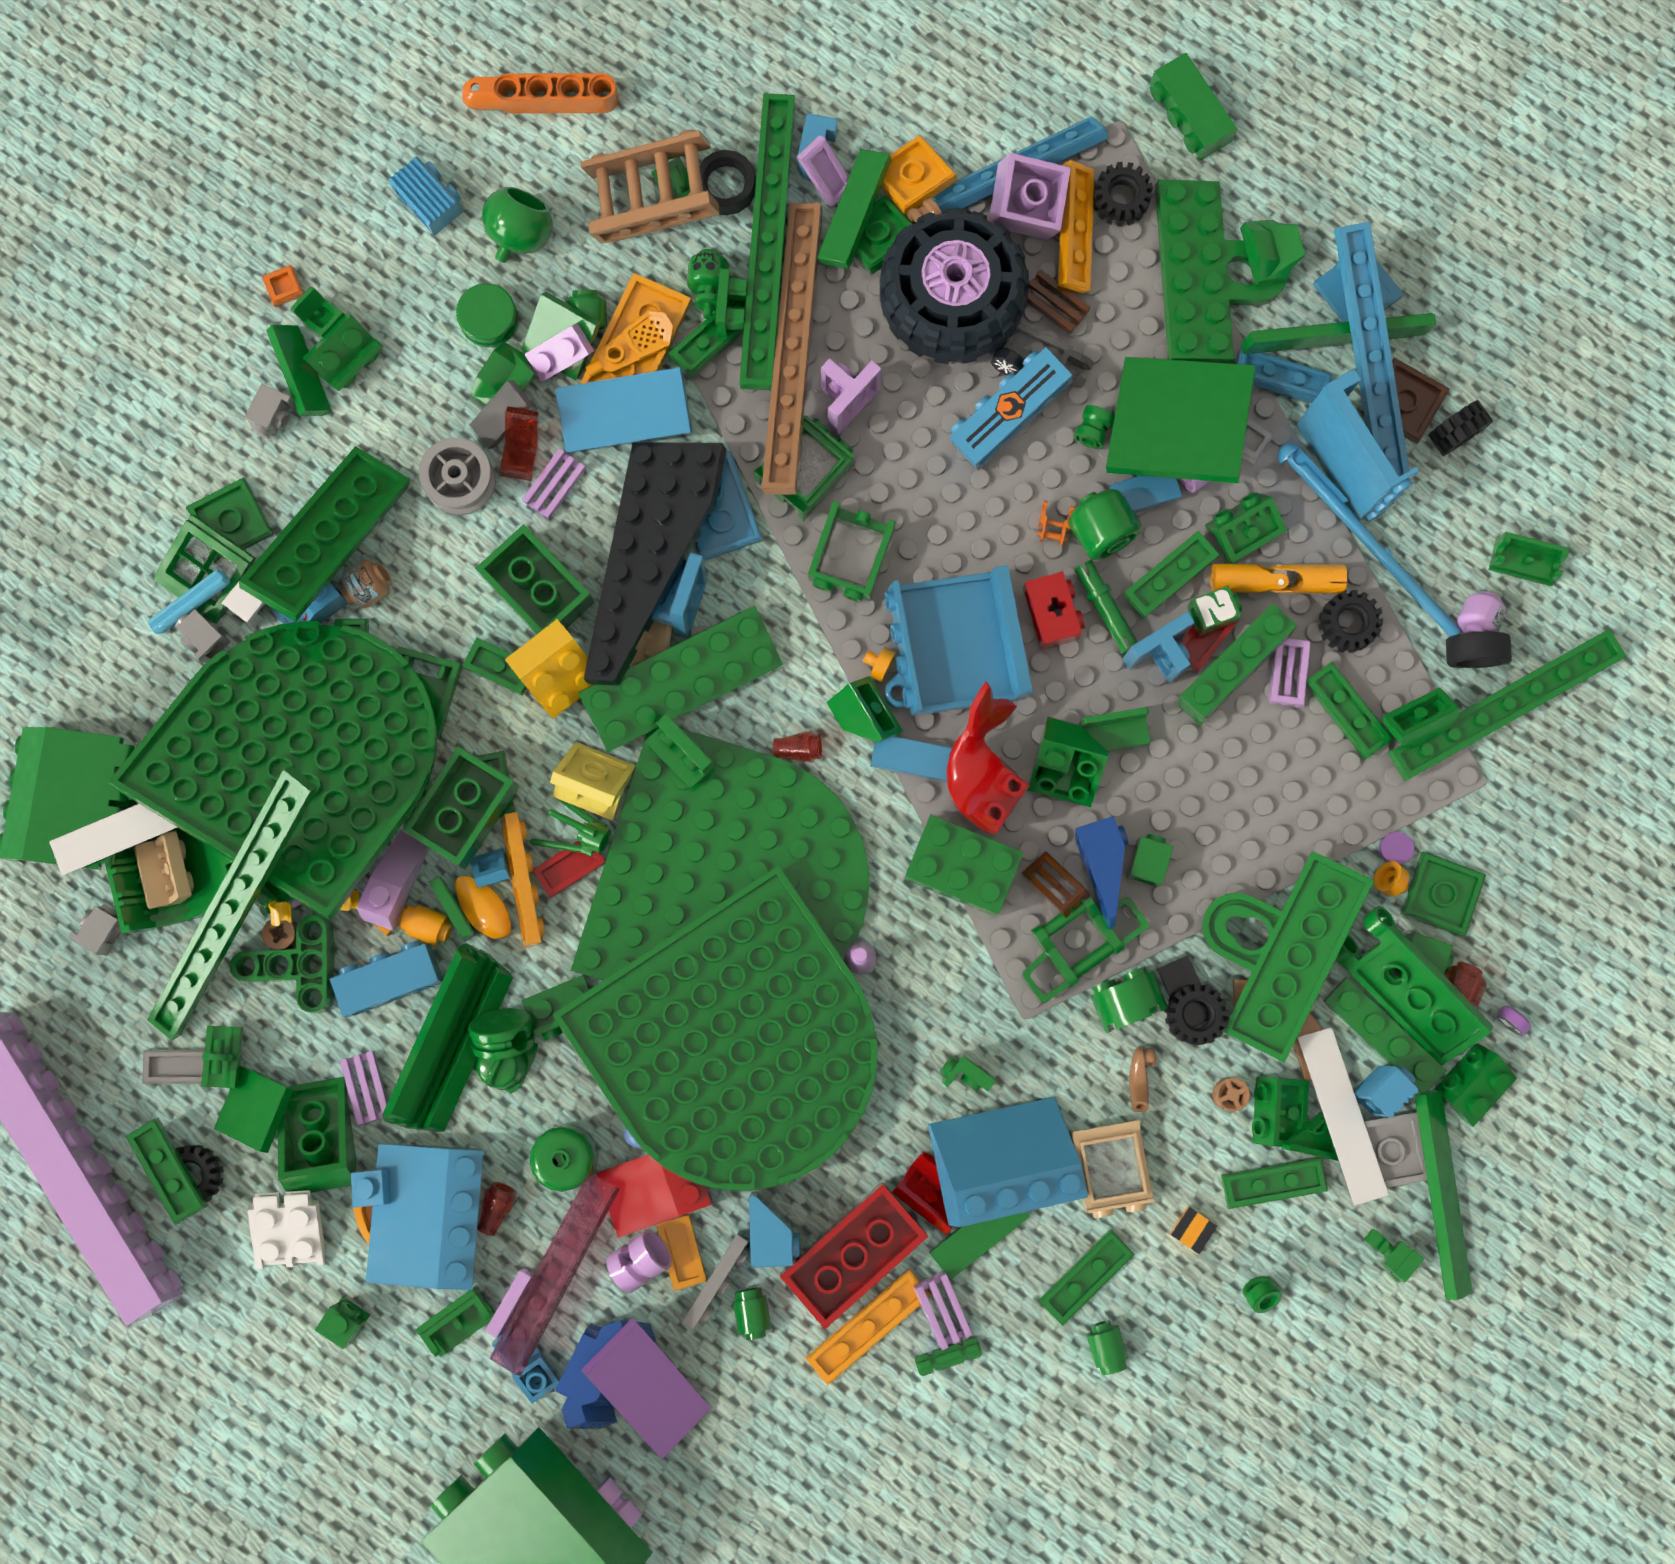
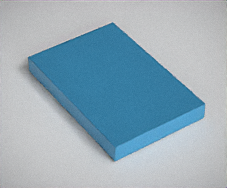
[696,450,763,561]

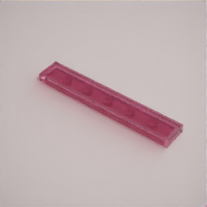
[489,1174,620,1376]

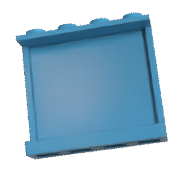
[1296,369,1420,522]
[884,565,1033,716]

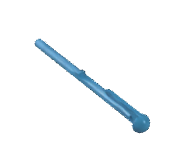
[1277,443,1462,637]

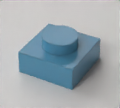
[472,848,510,888]
[351,1169,390,1208]

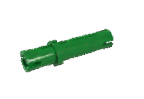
[1074,559,1138,655]

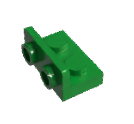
[303,313,383,391]
[1205,492,1287,563]
[646,714,714,788]
[521,975,590,1041]
[940,1053,996,1092]
[1252,1076,1309,1147]

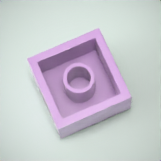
[989,153,1071,240]

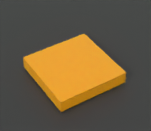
[881,135,957,216]

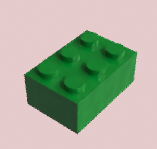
[475,524,595,635]
[402,746,520,870]
[904,814,1024,917]

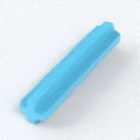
[148,569,230,634]

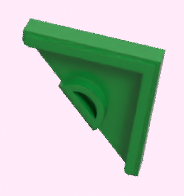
[1282,1110,1338,1161]

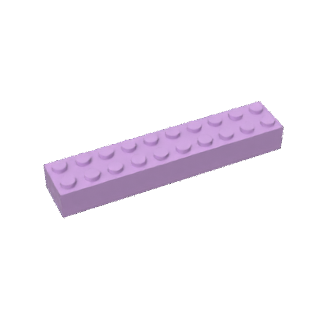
[0,1012,183,1326]

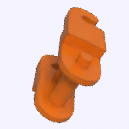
[1037,500,1075,546]

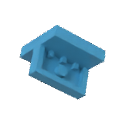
[1313,260,1404,322]
[652,553,707,638]
[1122,611,1195,683]

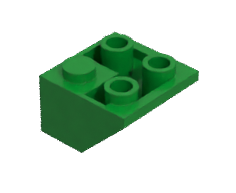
[1027,717,1109,808]

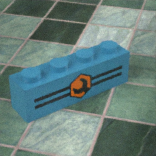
[949,347,1073,470]

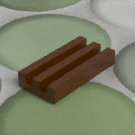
[1027,269,1091,335]
[1021,851,1091,918]

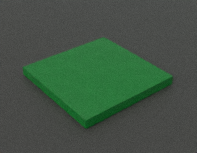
[1106,357,1255,483]

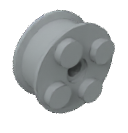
[419,438,496,515]

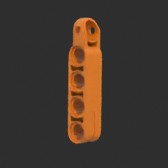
[462,73,619,114]

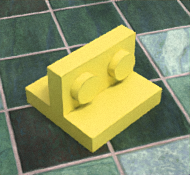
[550,742,636,821]

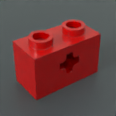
[1023,571,1085,650]

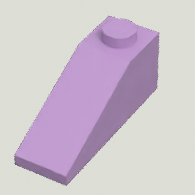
[357,830,429,931]

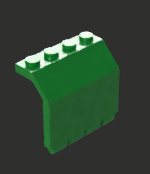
[0,727,135,870]
[105,799,233,934]

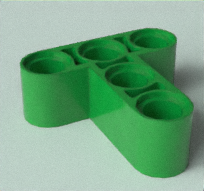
[229,915,334,1013]

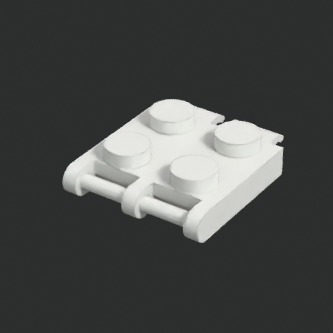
[247,1190,325,1269]

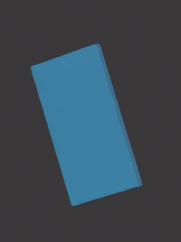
[555,367,693,453]

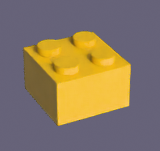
[505,619,593,720]

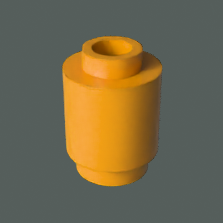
[400,904,453,947]

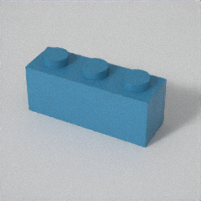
[330,940,443,1017]

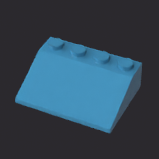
[928,1097,1088,1227]
[366,1143,483,1290]

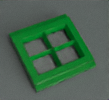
[153,515,256,623]

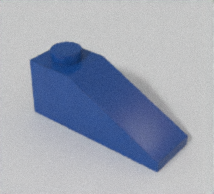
[1075,816,1128,929]

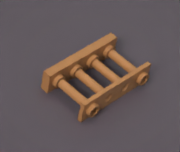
[580,130,720,244]

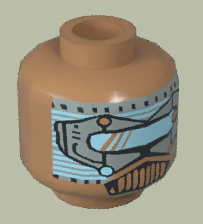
[341,560,392,608]

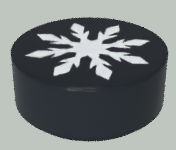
[991,348,1024,375]

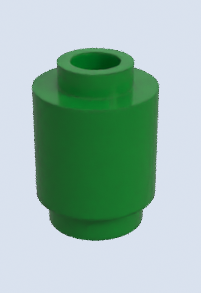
[733,1287,772,1340]
[1086,1320,1129,1375]

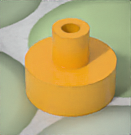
[863,647,896,682]
[1373,861,1409,897]

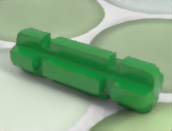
[915,1337,982,1376]

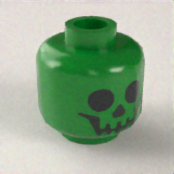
[687,249,729,295]

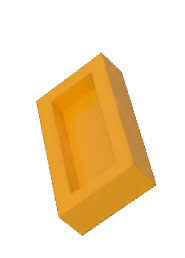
[656,1214,707,1291]

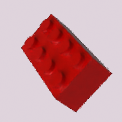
[780,1182,928,1329]

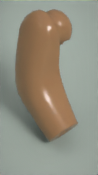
[1129,1046,1157,1112]

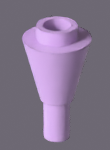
[844,941,876,974]

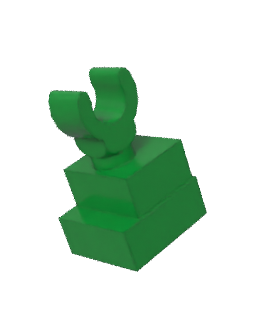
[1363,1229,1424,1283]

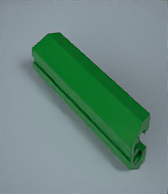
[382,943,513,1132]

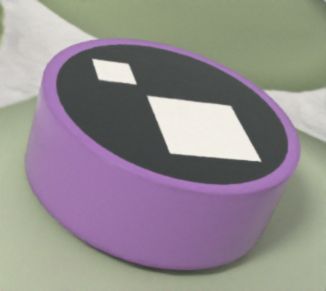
[1496,1006,1531,1037]

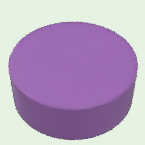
[1379,832,1414,865]

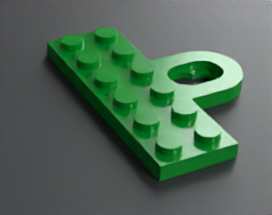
[1155,179,1287,364]
[1202,851,1375,1063]

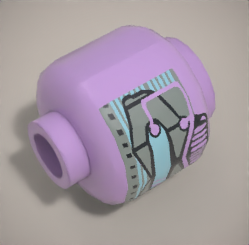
[1457,591,1507,633]

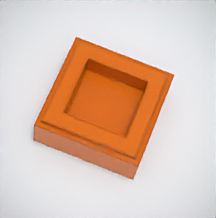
[262,265,304,307]

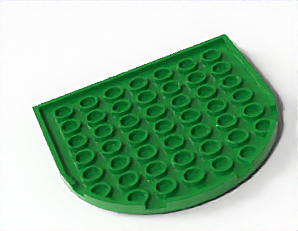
[108,621,437,921]
[570,727,869,980]
[552,865,877,1191]

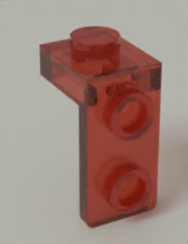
[499,406,539,481]

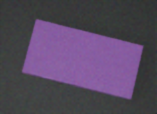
[581,1318,711,1459]

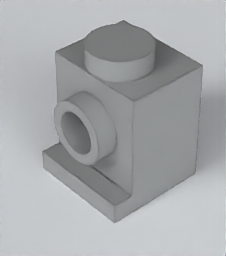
[244,383,296,439]
[176,609,231,663]
[68,902,121,956]

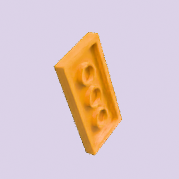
[580,273,692,384]

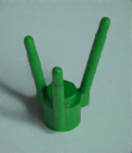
[530,800,611,857]

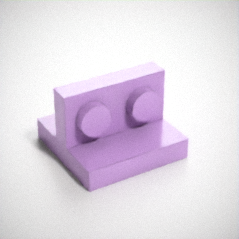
[821,358,881,436]

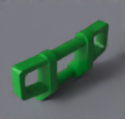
[1022,897,1149,1003]

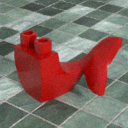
[946,682,1030,834]

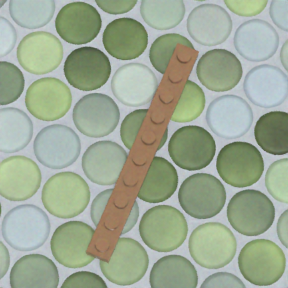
[762,203,823,495]

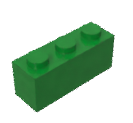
[1150,53,1237,160]

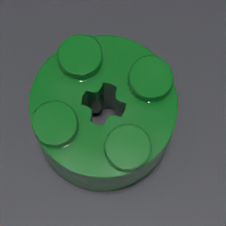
[1090,966,1168,1033]

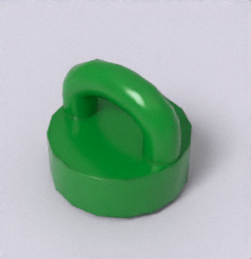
[1243,1276,1282,1313]

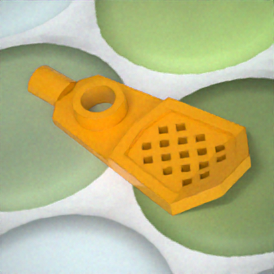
[585,311,674,378]

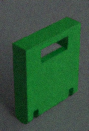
[397,646,462,739]

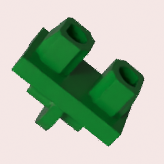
[695,269,748,337]
[201,1026,243,1088]

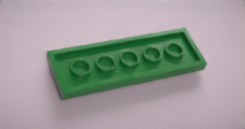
[239,446,410,622]
[577,606,783,752]

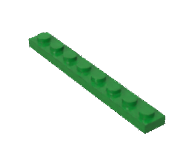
[1387,629,1627,782]

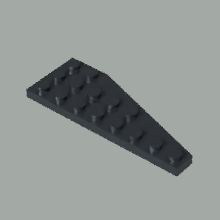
[584,443,727,686]

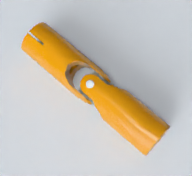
[1210,564,1347,594]

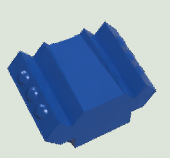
[556,1320,656,1429]

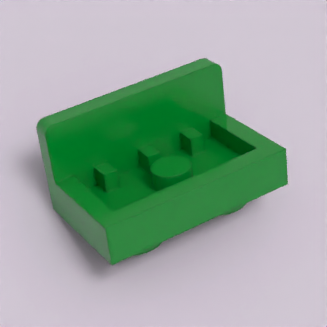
[1434,1043,1517,1127]

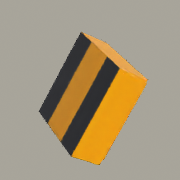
[1170,1206,1217,1254]

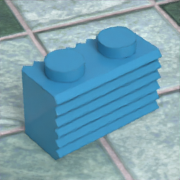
[388,156,463,236]
[1354,1066,1418,1117]

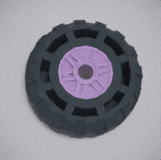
[880,208,1029,364]

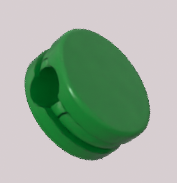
[456,283,519,348]
[468,1008,535,1060]

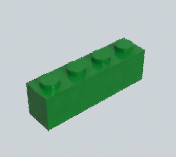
[1177,603,1297,726]

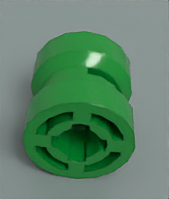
[1073,405,1115,449]

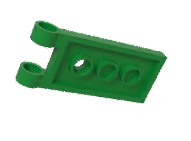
[1335,906,1493,1065]

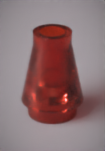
[773,730,822,763]
[477,1182,517,1236]

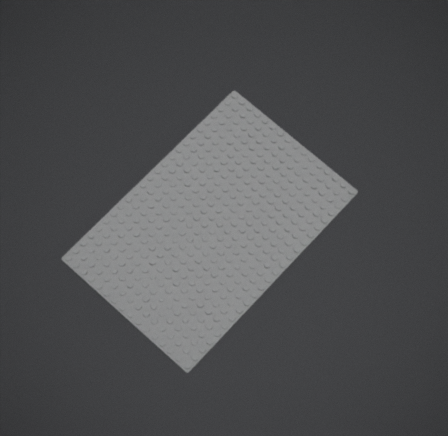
[674,121,1486,1019]

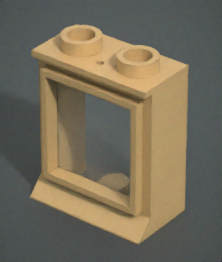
[1069,1119,1155,1218]

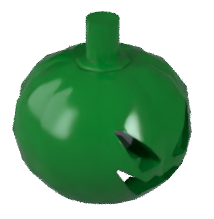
[482,187,553,263]

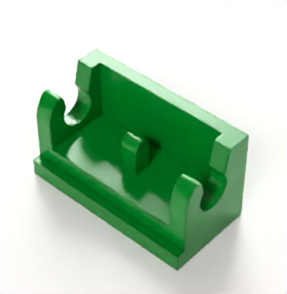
[1488,532,1570,587]
[415,1285,495,1357]

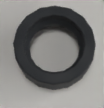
[700,150,756,215]
[1446,631,1512,668]

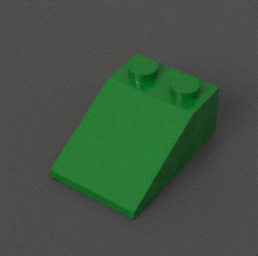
[278,1077,356,1193]

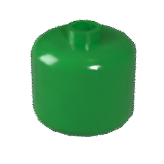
[1068,489,1142,560]
[529,1124,598,1192]

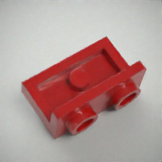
[892,1151,953,1235]

